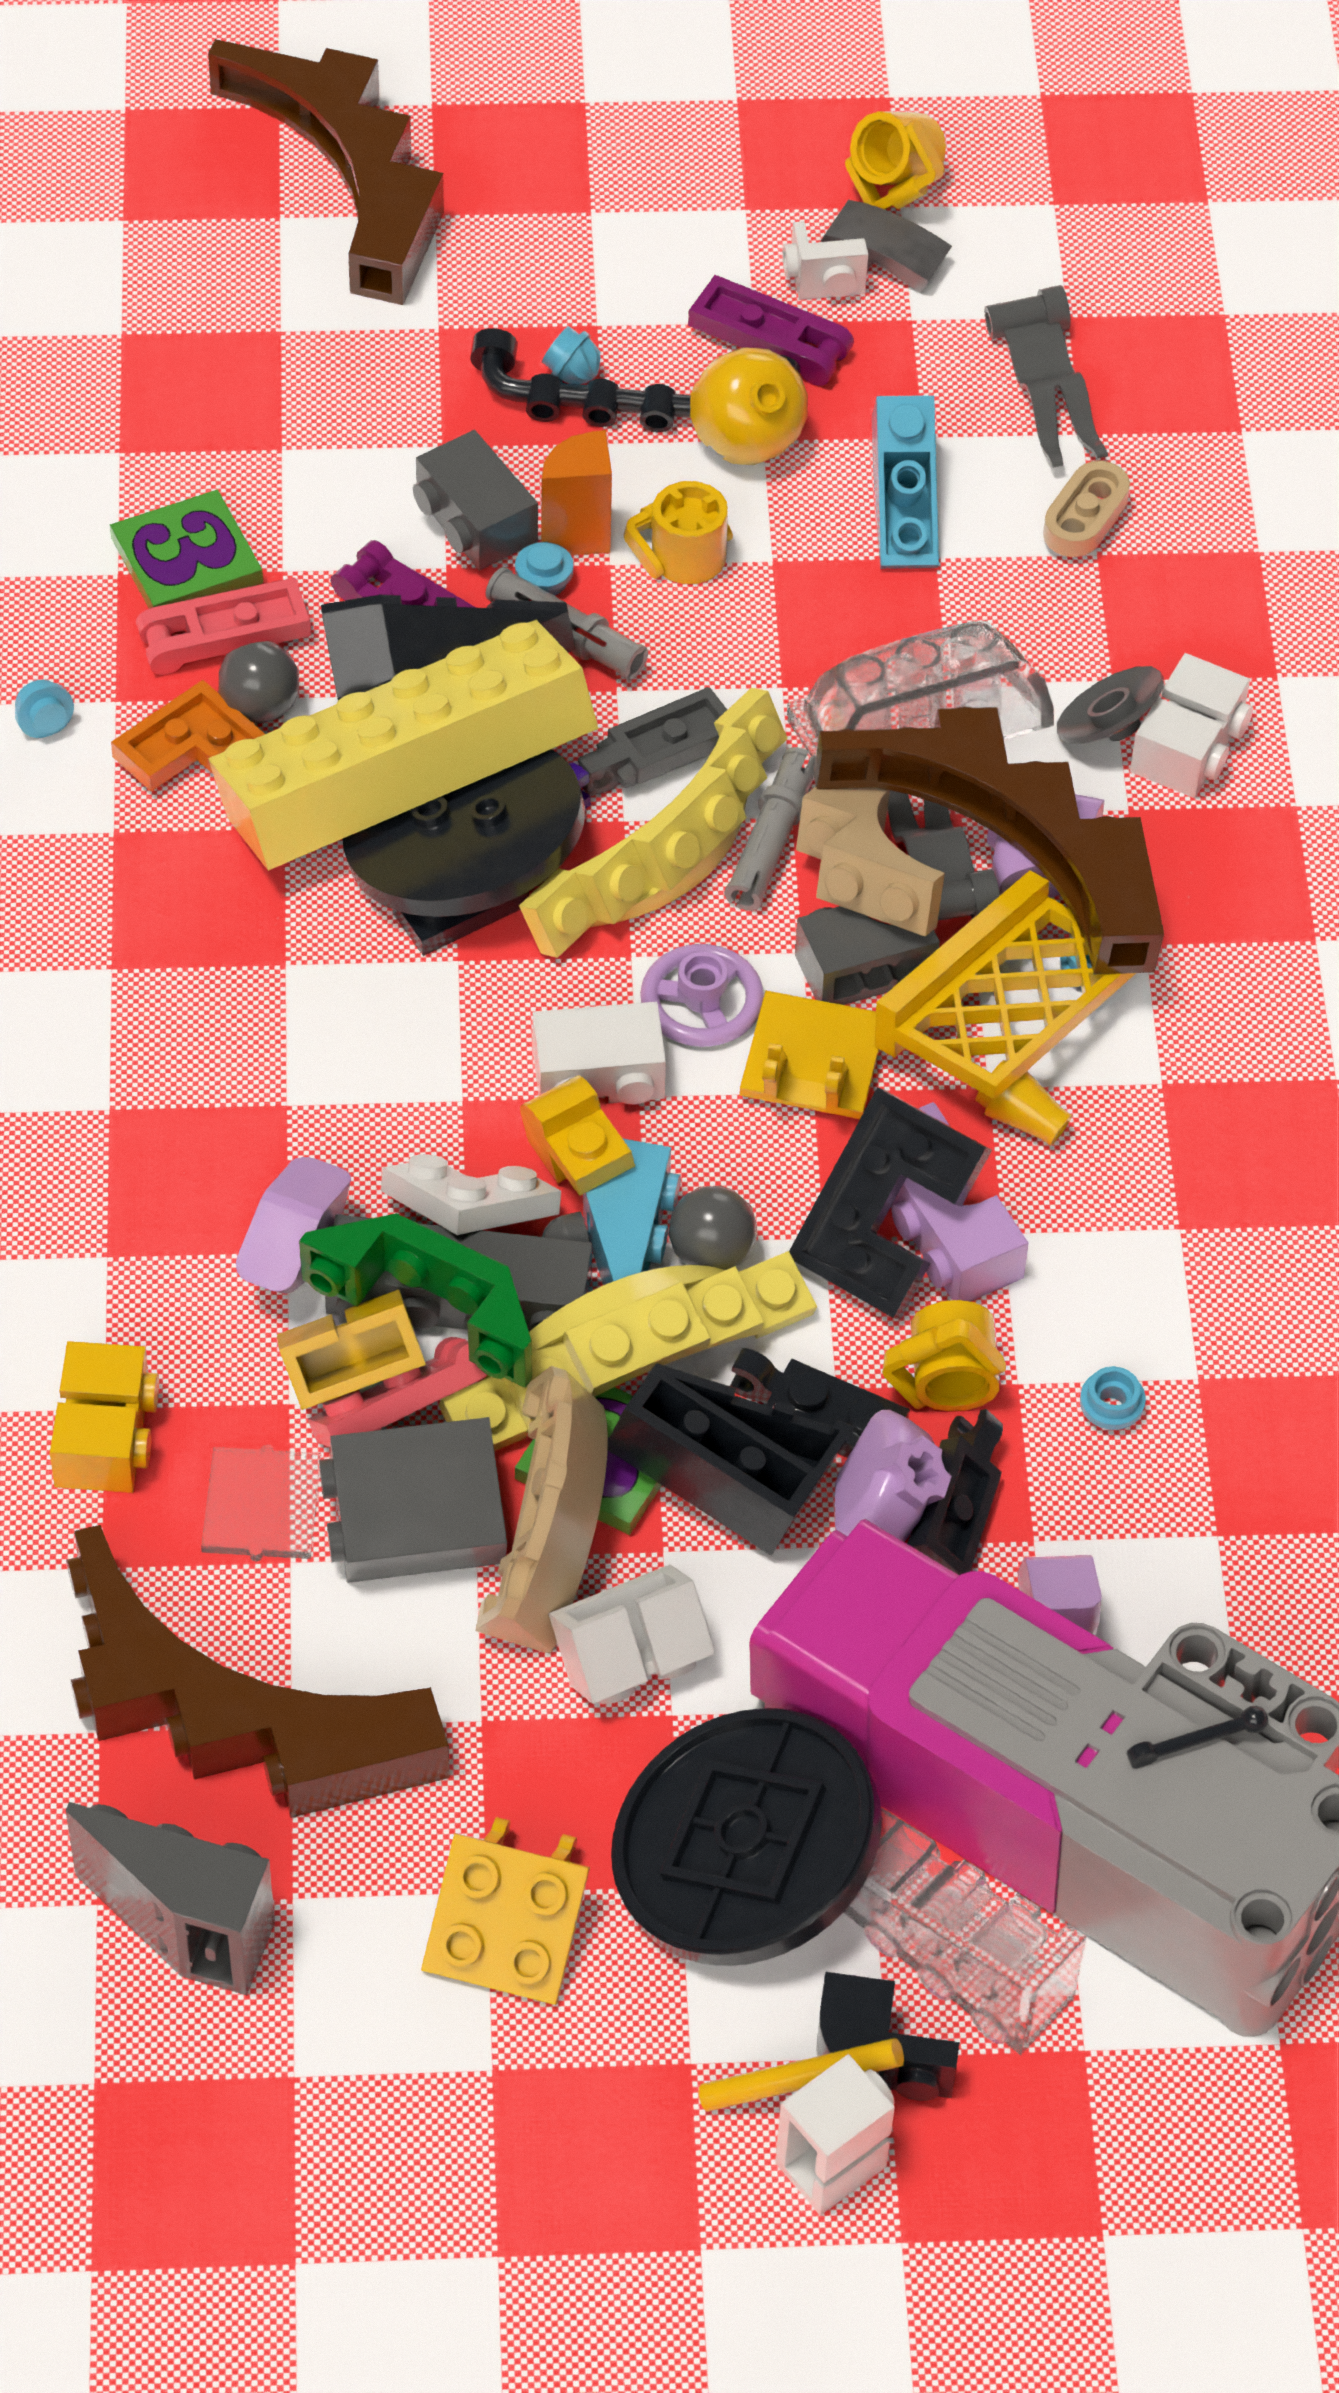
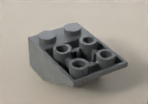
[65,1802,275,1996]

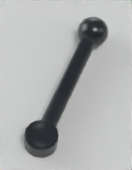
[1126,1706,1269,1769]

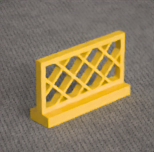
[875,870,1136,1100]

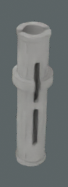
[485,567,648,681]
[724,747,816,911]

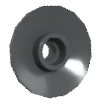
[1056,666,1164,744]

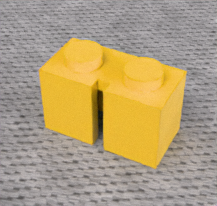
[276,1290,426,1410]
[50,1341,159,1493]

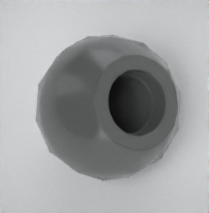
[218,641,300,724]
[669,1185,757,1270]

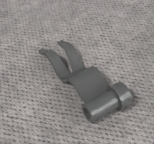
[984,285,1108,468]
[887,791,1000,921]

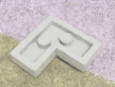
[381,1154,561,1235]

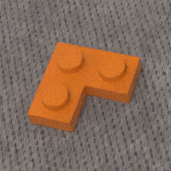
[111,680,265,792]

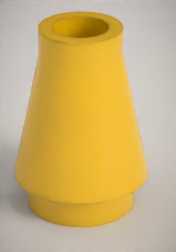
[975,1060,1073,1146]

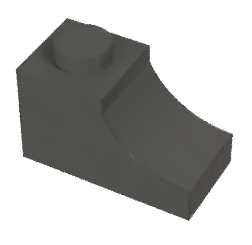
[795,906,940,1005]

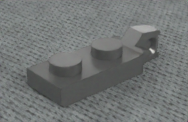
[578,687,728,797]

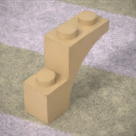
[796,787,945,937]

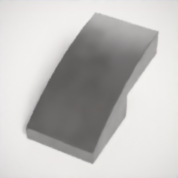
[820,199,952,293]

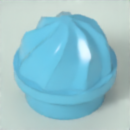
[542,326,601,385]

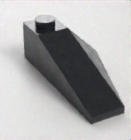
[321,594,576,700]

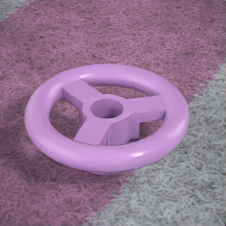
[640,944,764,1047]

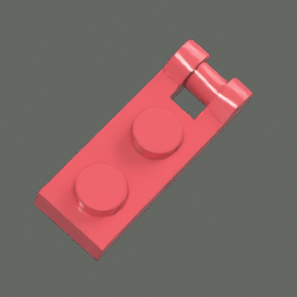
[136,577,311,675]
[307,1337,487,1447]

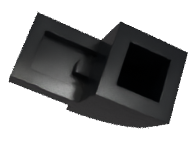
[816,1971,960,2101]

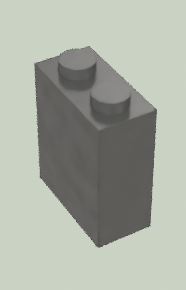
[319,1417,507,1583]

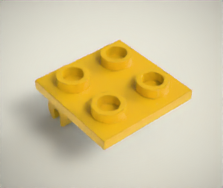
[739,990,879,1119]
[421,1817,590,2005]

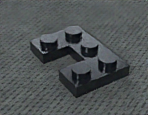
[789,1087,992,1319]

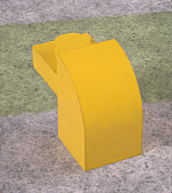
[520,1075,635,1196]

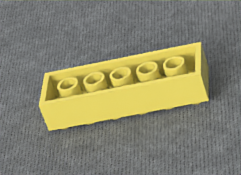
[208,620,599,871]

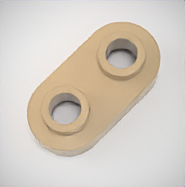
[1043,461,1130,557]

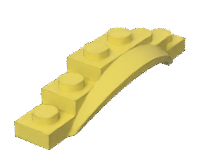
[519,687,788,958]
[439,1251,817,1451]

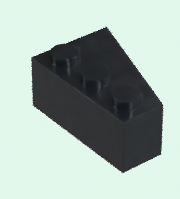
[607,1363,855,1556]

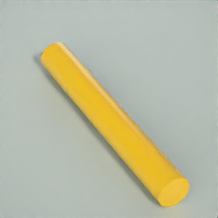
[698,2038,904,2112]

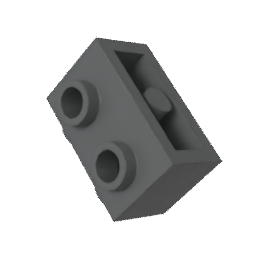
[412,429,538,570]

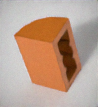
[541,430,612,556]

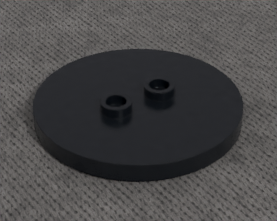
[342,749,585,917]
[611,1708,882,1966]

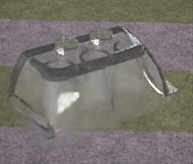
[787,621,1054,756]

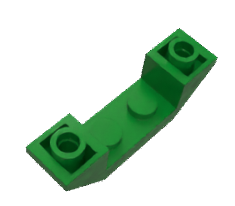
[299,1213,532,1388]

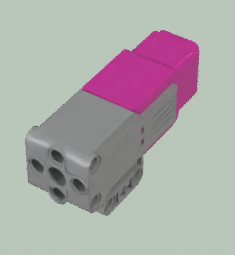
[749,1519,1339,2037]

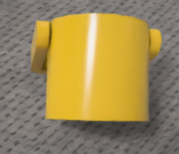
[845,111,946,209]
[623,481,733,584]
[882,1300,1006,1411]

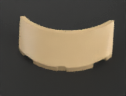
[475,1366,608,1653]

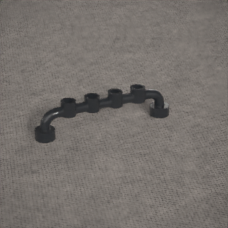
[470,328,801,433]

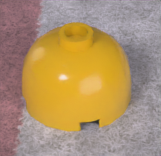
[690,348,808,465]

